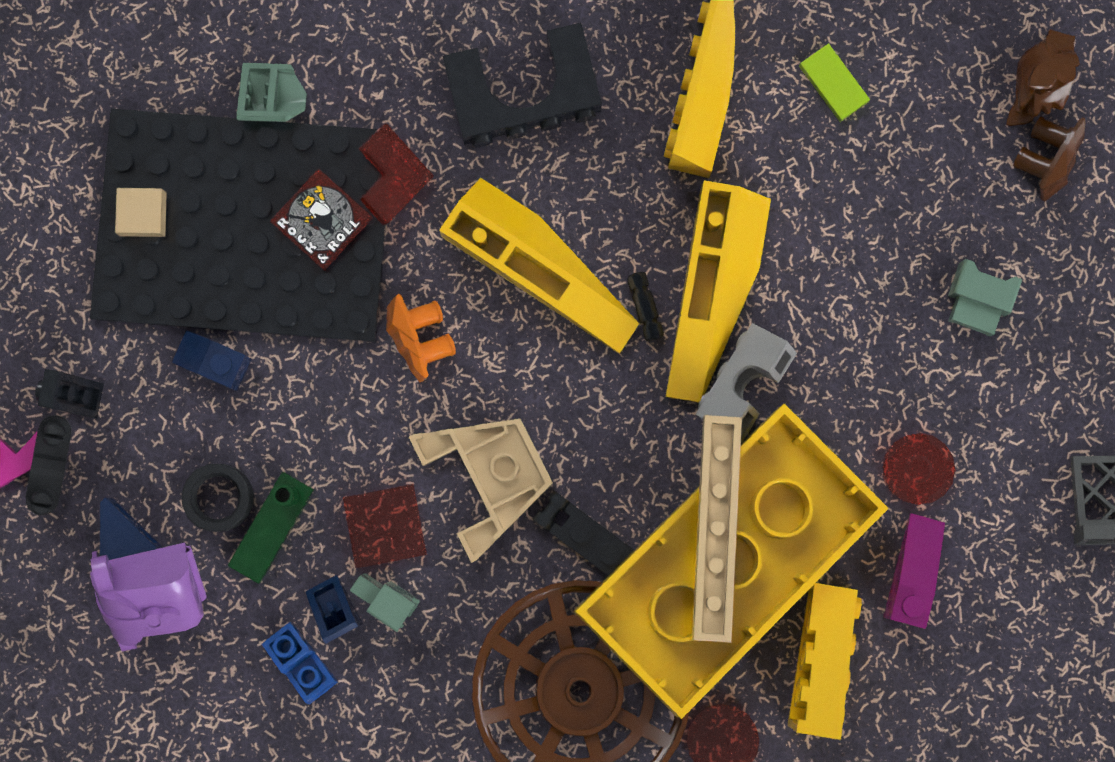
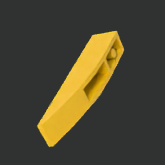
[664,0,735,178]
[439,178,639,354]
[665,180,771,403]

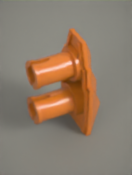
[386,294,456,382]

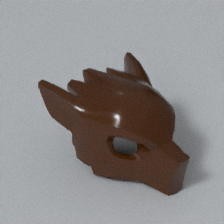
[1006,29,1080,126]

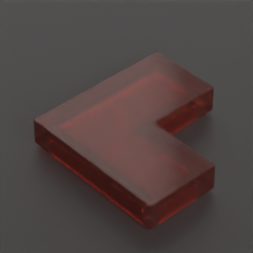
[359,123,434,225]

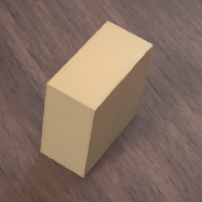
[115,188,167,237]

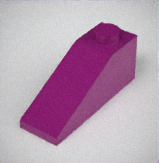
[883,513,945,629]

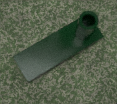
[228,472,315,584]

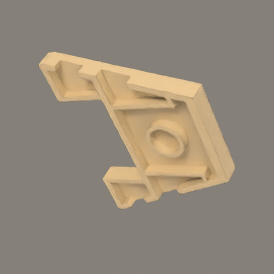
[409,419,553,563]

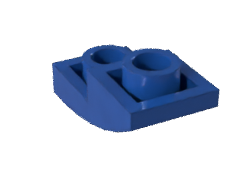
[261,622,338,705]

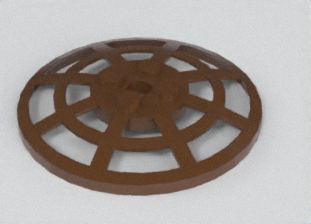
[471,580,689,762]

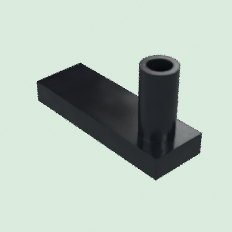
[35,369,104,419]

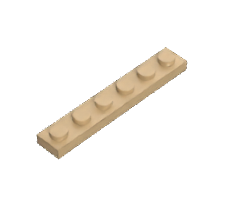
[692,415,742,643]

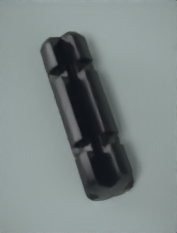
[627,272,664,341]

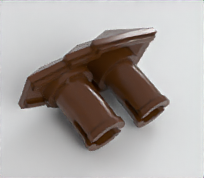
[1013,116,1086,202]

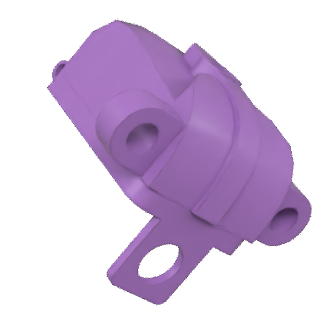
[90,543,207,652]

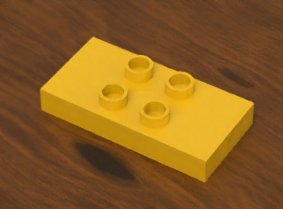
[573,404,889,719]

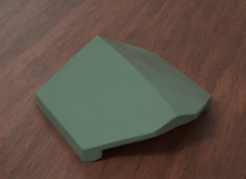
[236,63,307,122]

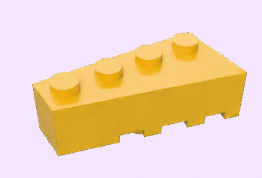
[788,583,862,740]

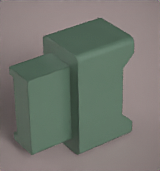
[948,259,1022,336]
[350,573,420,632]

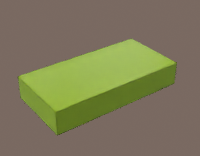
[799,43,870,122]

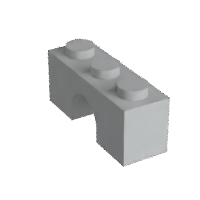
[695,323,797,443]

